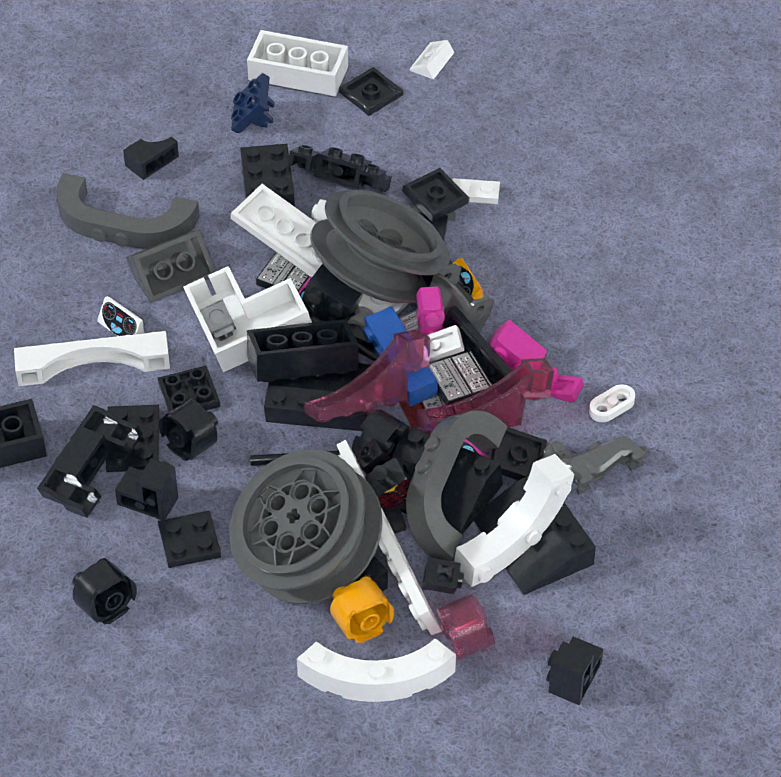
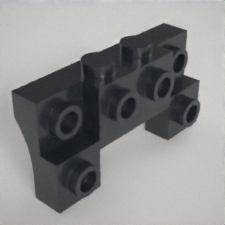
[287,145,392,192]
[37,405,143,518]

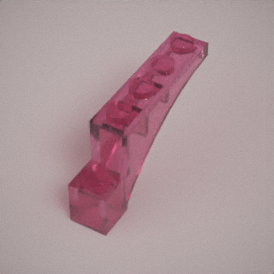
[305,329,430,422]
[416,358,555,433]

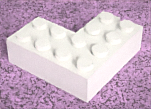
[183,266,312,372]

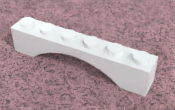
[14,331,170,386]

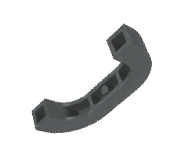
[56,173,200,249]
[406,411,508,559]

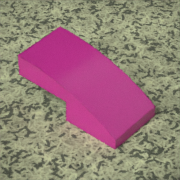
[524,366,584,402]

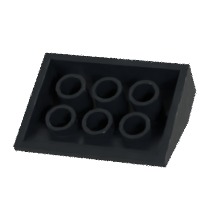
[264,363,377,431]
[391,427,503,535]
[474,476,596,595]

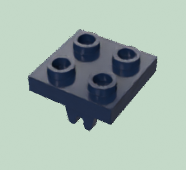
[231,73,275,133]

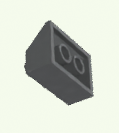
[126,230,215,302]

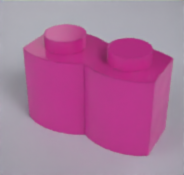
[416,286,445,338]

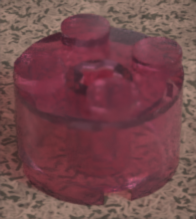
[437,594,495,660]

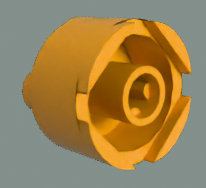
[330,576,395,643]

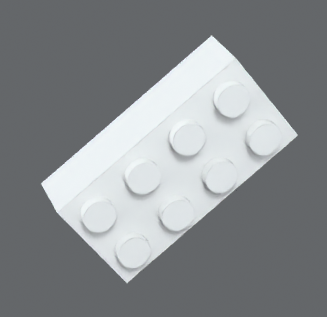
[247,30,348,96]

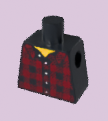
[365,457,416,509]

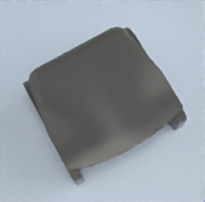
[430,263,494,333]

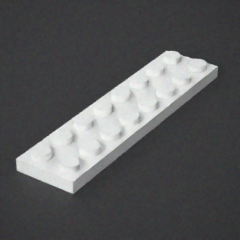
[230,184,409,315]
[337,440,442,635]

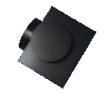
[422,557,464,594]

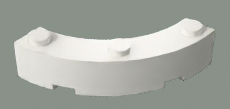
[454,454,574,587]
[297,639,456,702]

